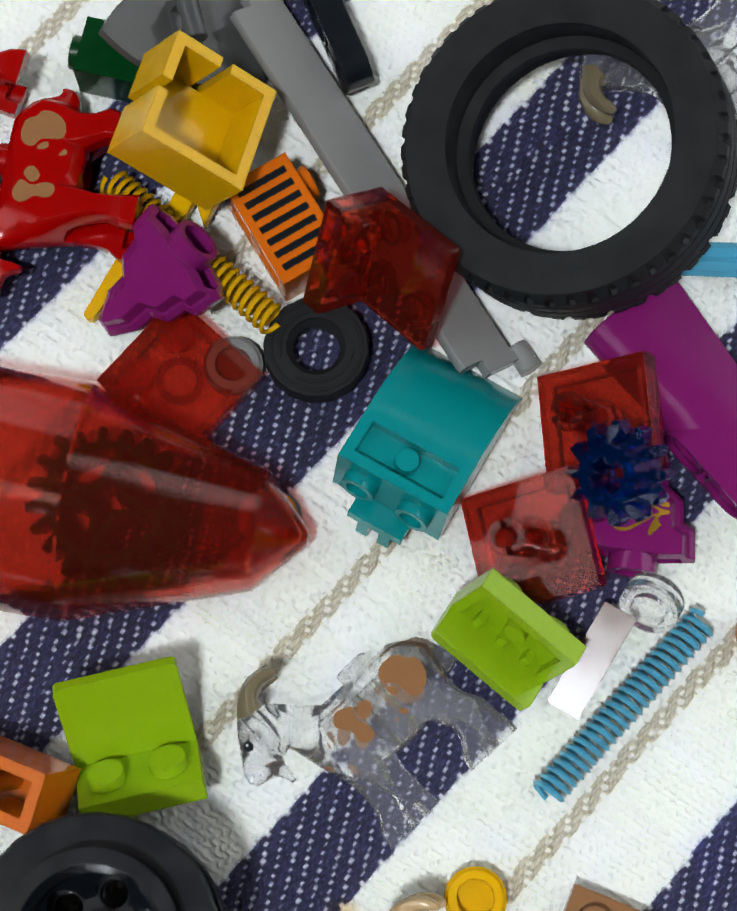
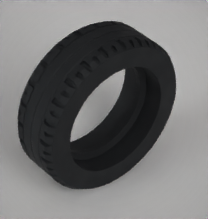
[401,0,737,320]

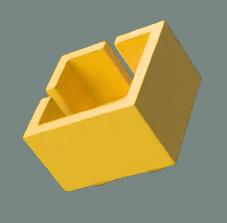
[107,30,277,210]

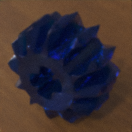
[564,419,676,527]

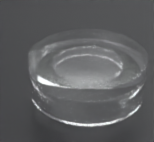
[619,572,685,634]

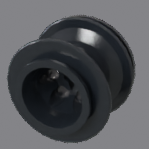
[0,811,225,911]

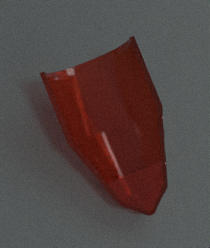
[0,365,310,622]

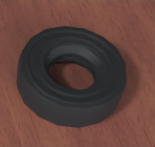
[263,296,370,404]

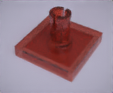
[537,351,667,496]
[461,465,607,605]

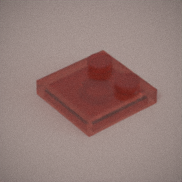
[95,312,264,465]

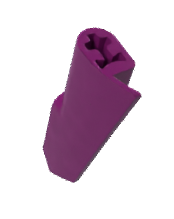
[584,282,737,519]

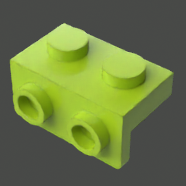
[431,568,587,711]

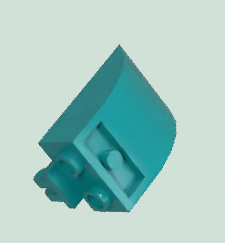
[333,341,522,548]

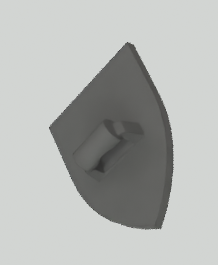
[98,0,267,88]

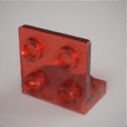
[303,187,460,351]

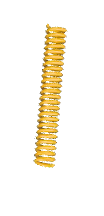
[100,171,281,334]

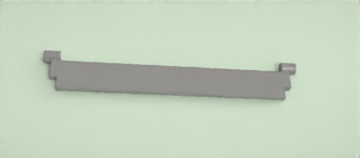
[230,0,541,379]

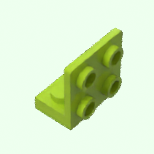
[52,656,208,817]

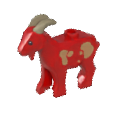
[0,89,143,291]

